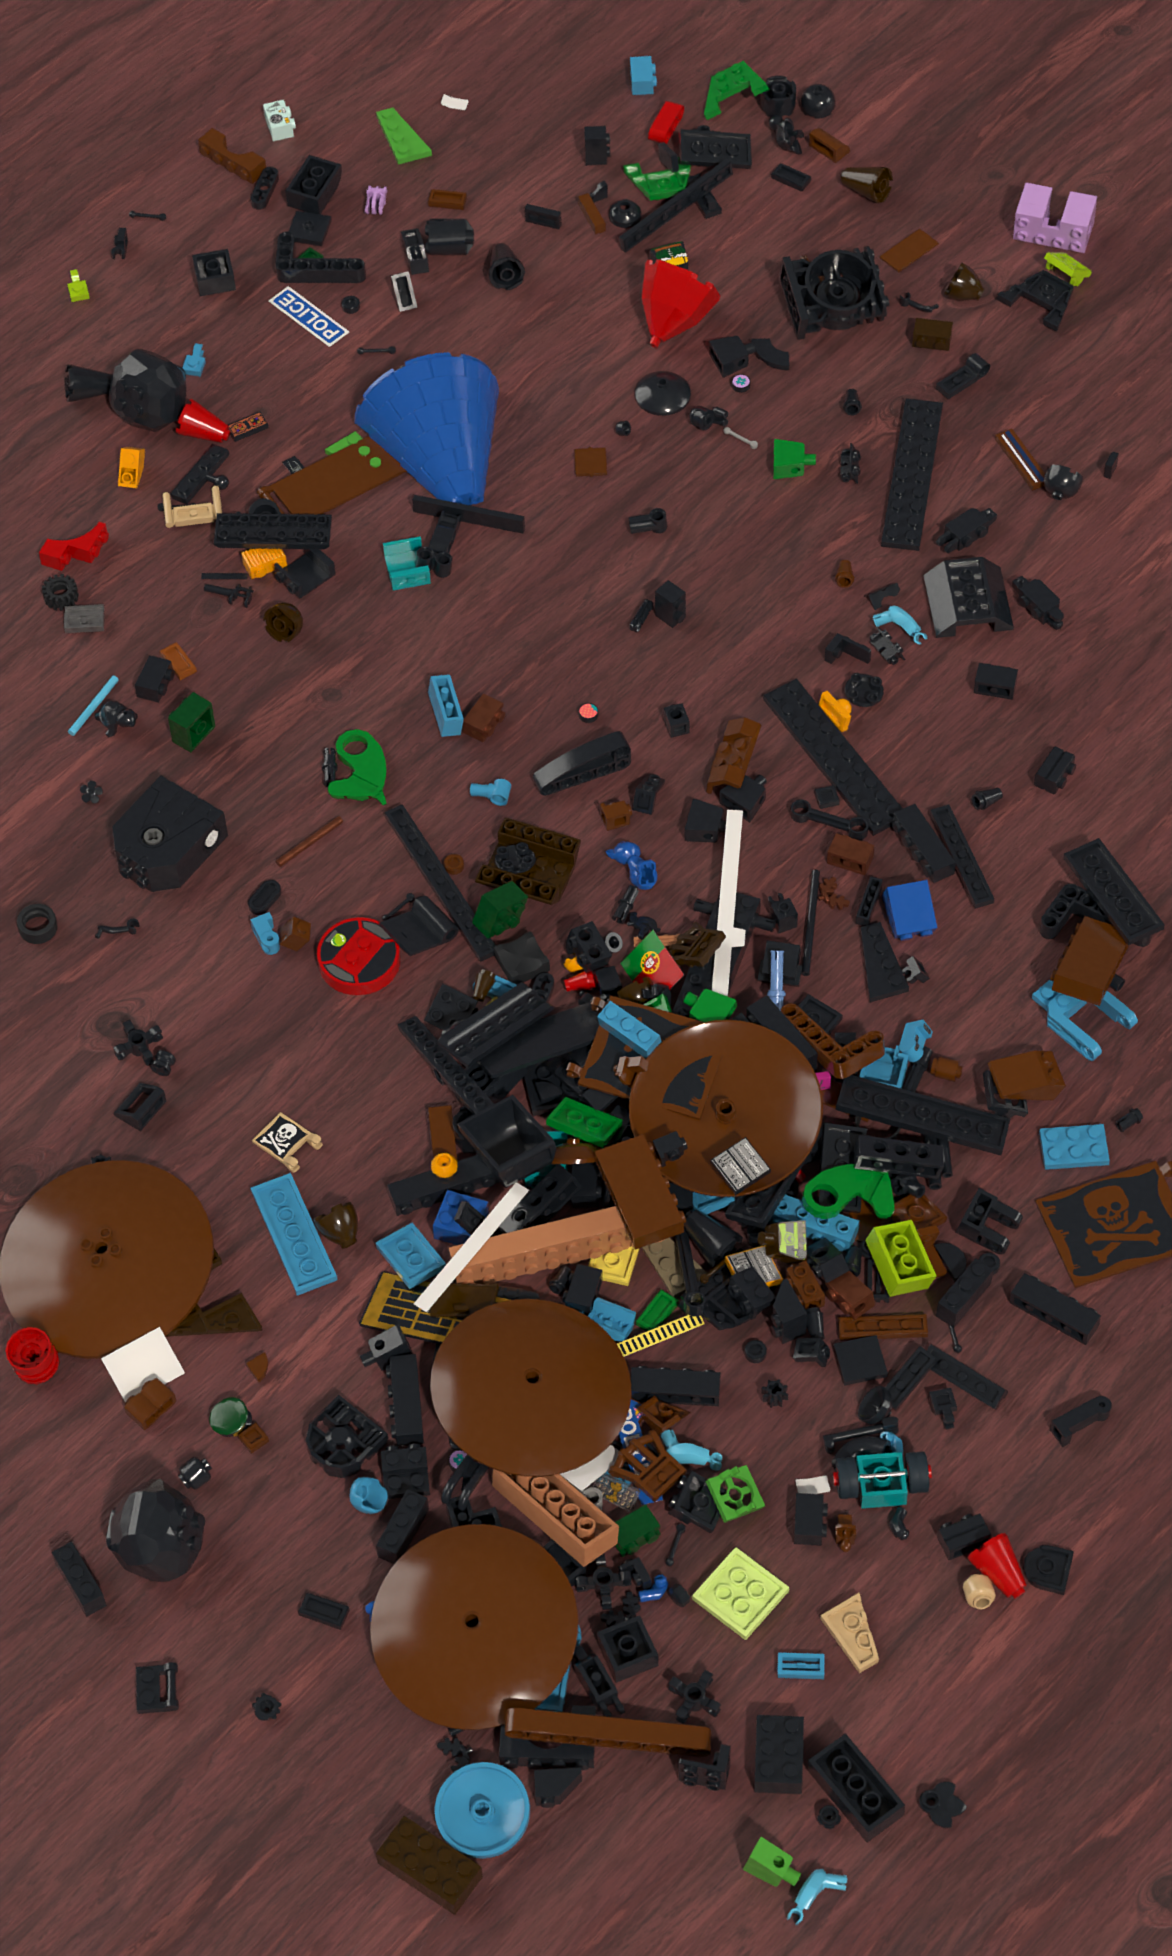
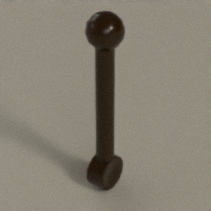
[700,1253,732,1284]

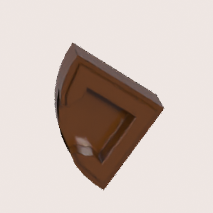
[246,1352,268,1383]

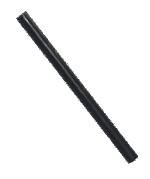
[801,870,820,976]

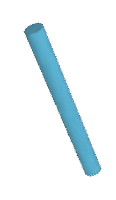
[68,676,119,736]

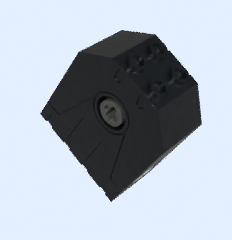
[112,775,228,892]

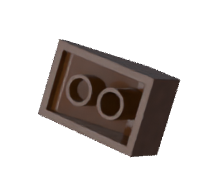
[988,1050,1066,1101]

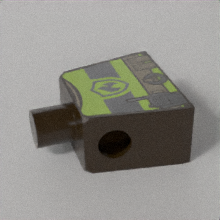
[758,1220,807,1265]

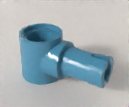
[470,779,512,806]

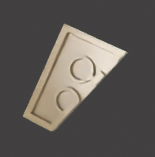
[821,1593,879,1674]

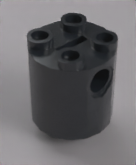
[425,218,474,255]

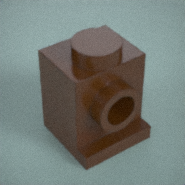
[600,800,632,831]

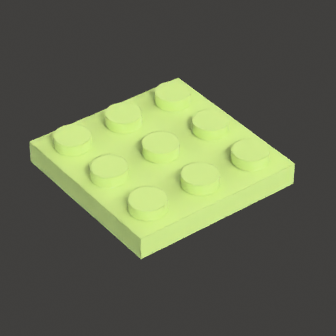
[692,1547,789,1640]

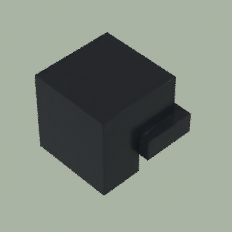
[758,940,802,987]

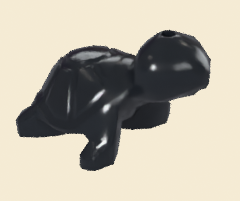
[769,114,804,155]
[95,701,138,737]

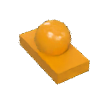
[819,691,852,732]

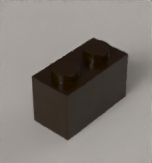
[912,318,953,351]

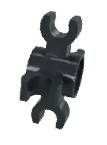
[114,1020,163,1066]
[576,1553,632,1610]
[668,1670,721,1724]

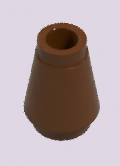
[835,560,854,588]

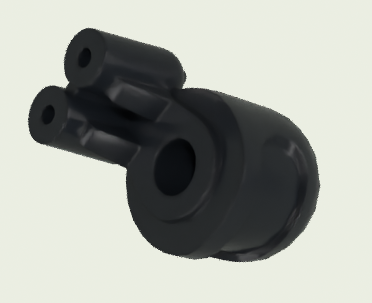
[689,406,729,431]

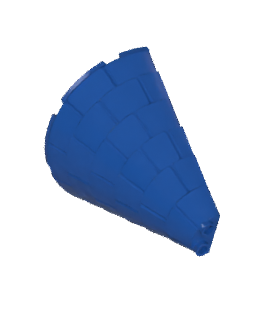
[354,353,499,505]

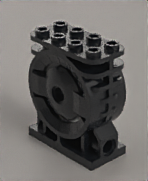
[779,246,889,340]

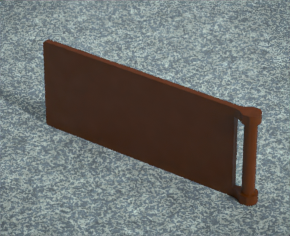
[257,436,407,514]

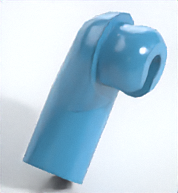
[880,1431,903,1455]

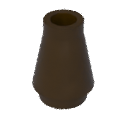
[472,969,496,1002]

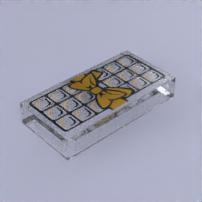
[593,1473,640,1512]

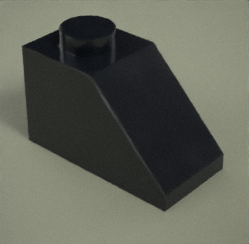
[534,1767,582,1808]

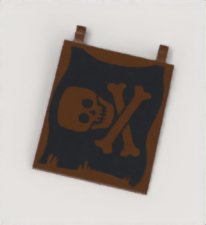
[566,996,723,1120]
[1035,1161,1172,1288]

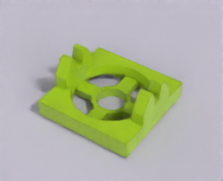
[1044,252,1092,287]

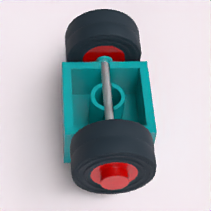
[833,1452,932,1509]

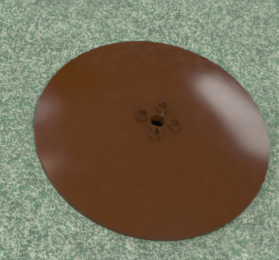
[0,1160,214,1359]

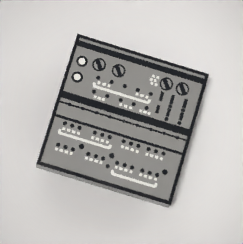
[710,1137,771,1196]

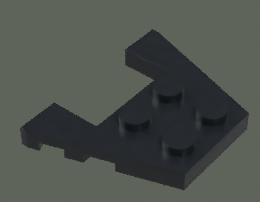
[997,270,1074,332]

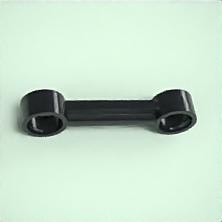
[791,799,868,840]

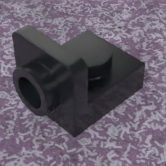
[793,1337,830,1367]
[619,1557,652,1590]

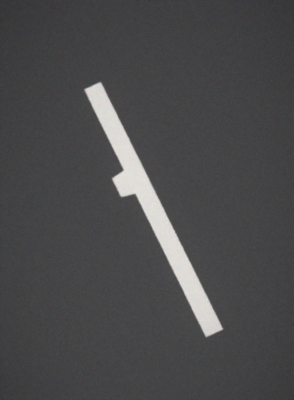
[712,810,746,996]

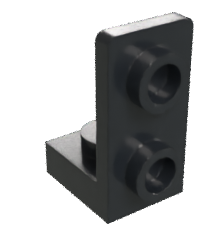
[825,633,871,664]
[632,774,665,815]

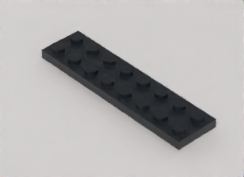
[835,1075,1010,1156]

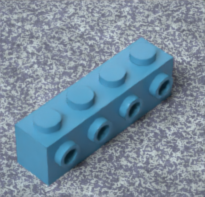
[768,1195,859,1252]

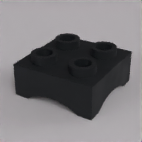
[494,931,550,985]

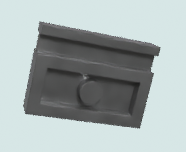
[64,604,105,633]

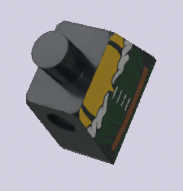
[650,241,688,270]

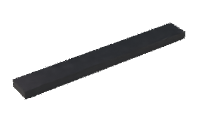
[619,158,733,253]

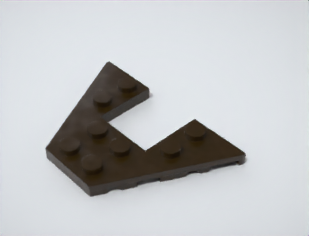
[165,1248,263,1337]

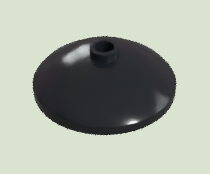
[635,371,691,416]

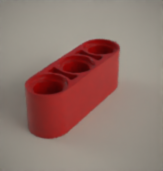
[648,101,684,144]

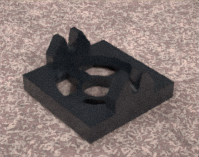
[983,1070,1028,1118]

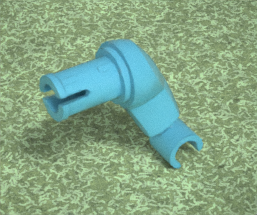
[873,606,927,644]
[661,1430,722,1471]
[787,1869,847,1925]

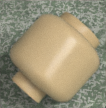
[963,1574,996,1609]

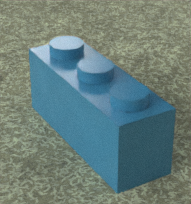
[428,675,464,737]
[597,1001,662,1058]

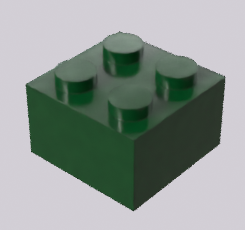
[168,692,216,753]
[472,881,528,939]

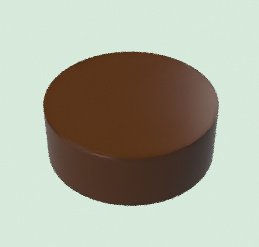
[444,854,464,875]

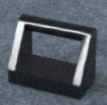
[113,1083,167,1132]

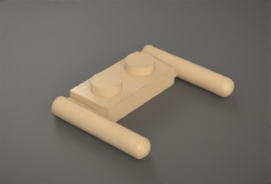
[162,486,222,528]

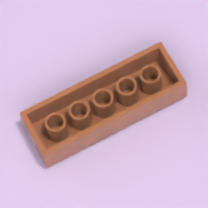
[492,1469,619,1567]

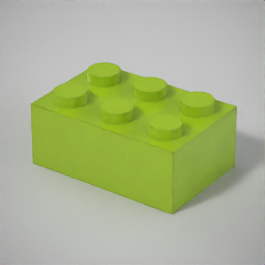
[865,1220,936,1297]

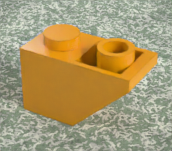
[118,447,145,488]

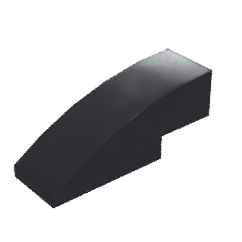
[401,228,429,275]

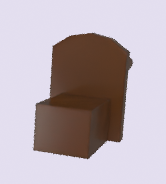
[613,1056,649,1086]
[835,1515,856,1552]

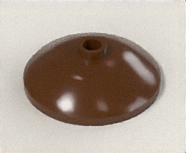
[551,1138,600,1164]

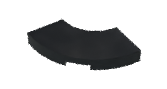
[751,338,789,370]

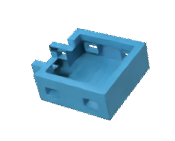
[859,1045,909,1089]

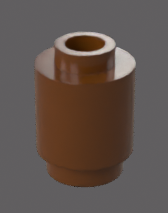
[930,1057,963,1082]

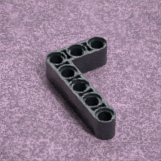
[276,232,366,283]
[1040,884,1152,947]

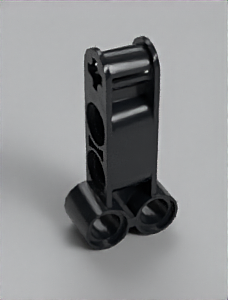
[416,510,462,578]

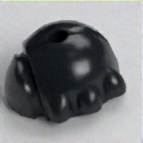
[252,1693,282,1721]

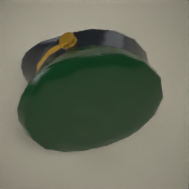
[209,1397,252,1437]

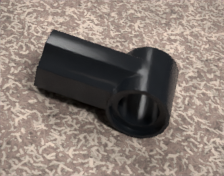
[629,508,667,534]

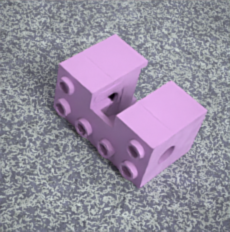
[1013,183,1097,253]

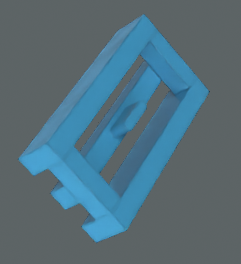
[778,1653,825,1679]

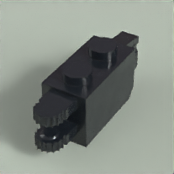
[936,508,997,553]

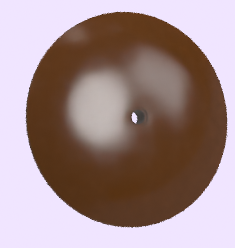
[629,1020,823,1197]
[430,1299,631,1477]
[370,1524,578,1730]

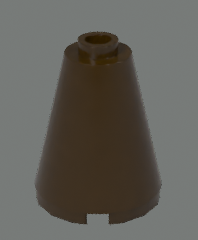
[841,167,893,203]

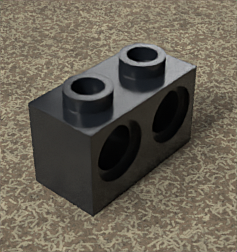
[566,921,612,973]

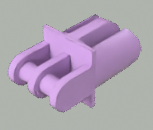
[365,186,387,215]

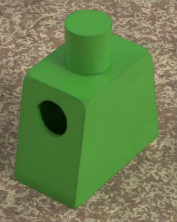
[743,1837,801,1887]

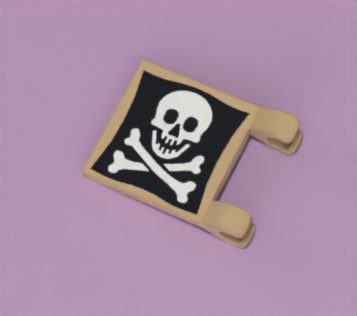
[252,1112,323,1173]

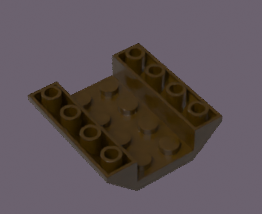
[475,817,581,905]

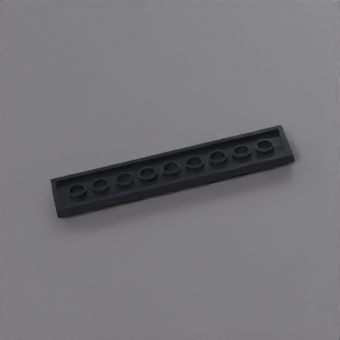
[881,398,943,551]
[763,678,903,836]

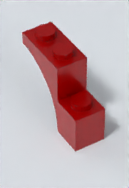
[39,522,109,571]

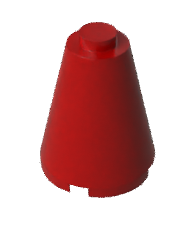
[176,399,231,443]
[967,1533,1027,1599]

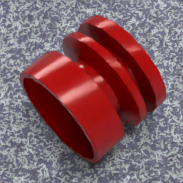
[5,1327,60,1384]

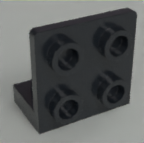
[678,1744,731,1791]

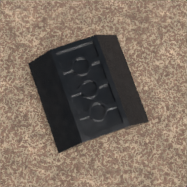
[924,557,1014,638]

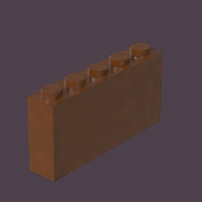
[1050,916,1129,1006]
[595,1134,686,1250]

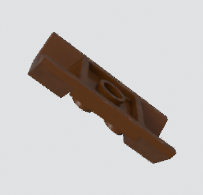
[706,717,762,794]

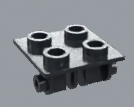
[424,983,478,1030]

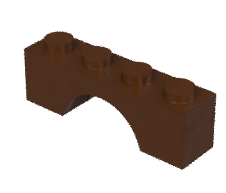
[198,128,266,184]

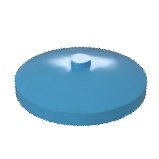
[435,1762,530,1859]

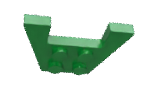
[704,61,769,120]
[623,156,692,201]

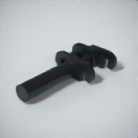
[204,584,254,608]

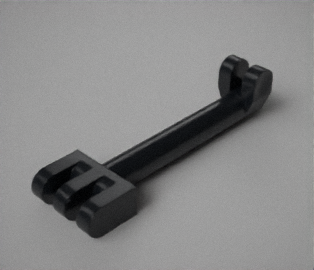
[823,1416,899,1454]

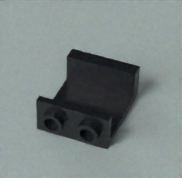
[274,549,336,599]

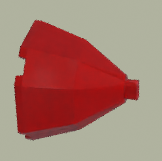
[642,260,721,349]

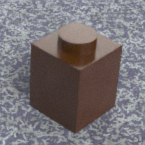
[279,916,311,951]

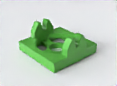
[706,1465,765,1523]

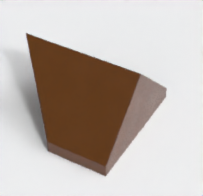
[637,1396,691,1436]

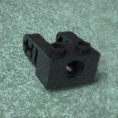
[956,1188,1023,1254]

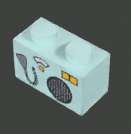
[263,100,296,141]

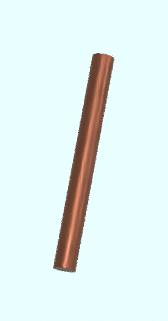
[276,816,343,867]

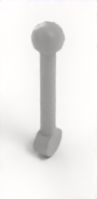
[724,427,758,449]

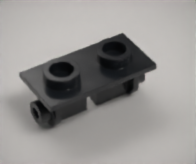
[840,443,861,484]
[869,626,906,665]

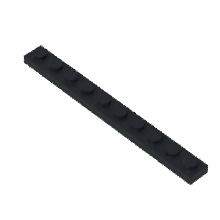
[385,804,496,962]

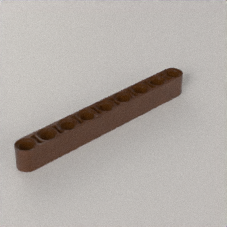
[505,1708,711,1757]

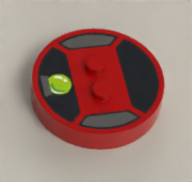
[317,917,401,995]

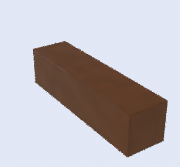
[578,193,606,234]

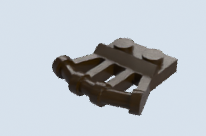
[668,921,726,967]

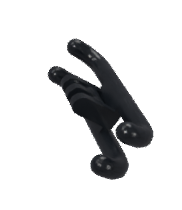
[441,1454,489,1511]

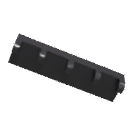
[927,1344,1008,1410]

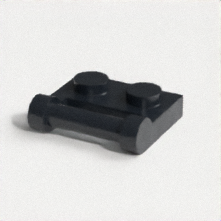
[136,1662,179,1714]

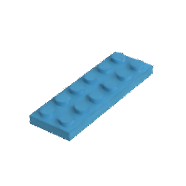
[251,1173,338,1296]

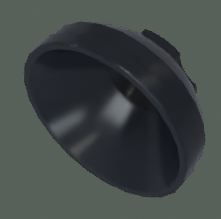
[609,199,642,228]
[858,1386,893,1425]

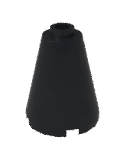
[489,243,525,290]
[65,364,112,402]
[684,1210,743,1268]

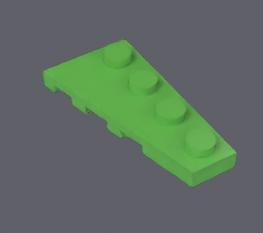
[376,108,432,165]

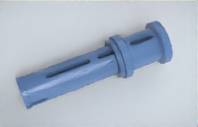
[767,950,786,1011]

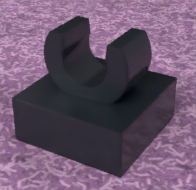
[902,956,930,984]

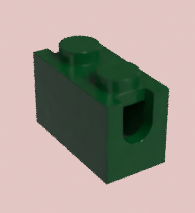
[615,1505,661,1557]

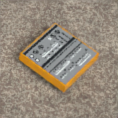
[725,1245,783,1287]

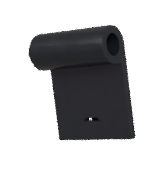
[379,896,459,956]

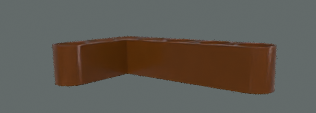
[781,1003,885,1079]

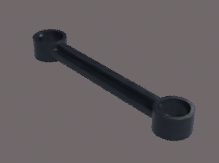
[674,1214,706,1316]

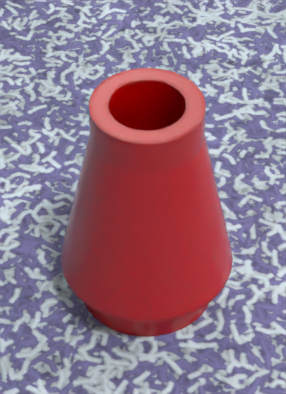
[564,971,596,992]

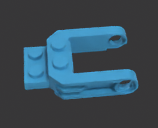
[1032,980,1138,1061]

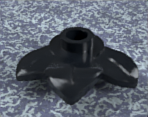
[919,1782,967,1828]

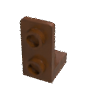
[917,1225,947,1277]

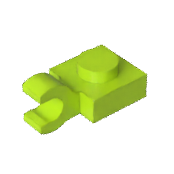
[68,269,90,302]

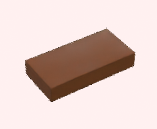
[160,642,197,680]

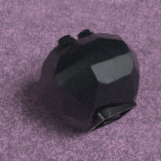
[109,349,187,432]
[106,1479,205,1582]

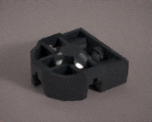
[306,1395,388,1478]

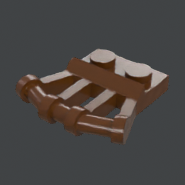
[608,1429,686,1502]

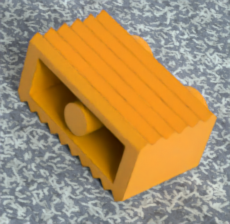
[241,549,287,579]

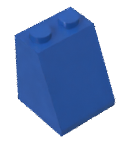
[882,880,937,941]

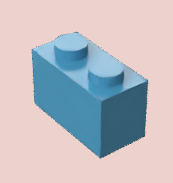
[630,56,657,95]

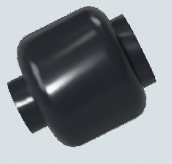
[178,1456,212,1490]

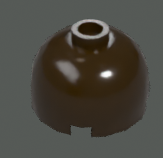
[263,602,303,642]
[614,977,654,1005]

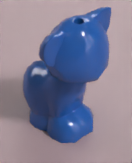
[606,841,657,890]

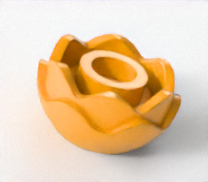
[564,956,584,972]
[431,1153,458,1178]

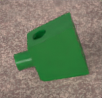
[773,439,816,479]
[683,989,737,1022]

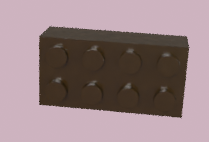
[376,1816,483,1915]

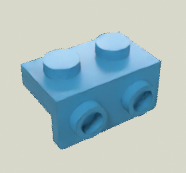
[588,1298,636,1342]

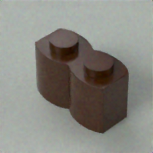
[124,1378,177,1430]

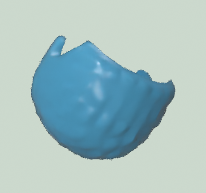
[349,1477,388,1514]

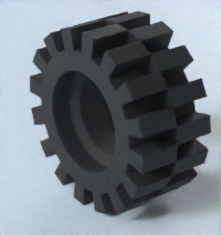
[42,574,79,611]

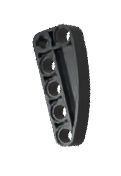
[533,731,631,796]

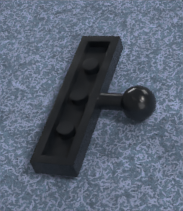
[170,444,230,505]

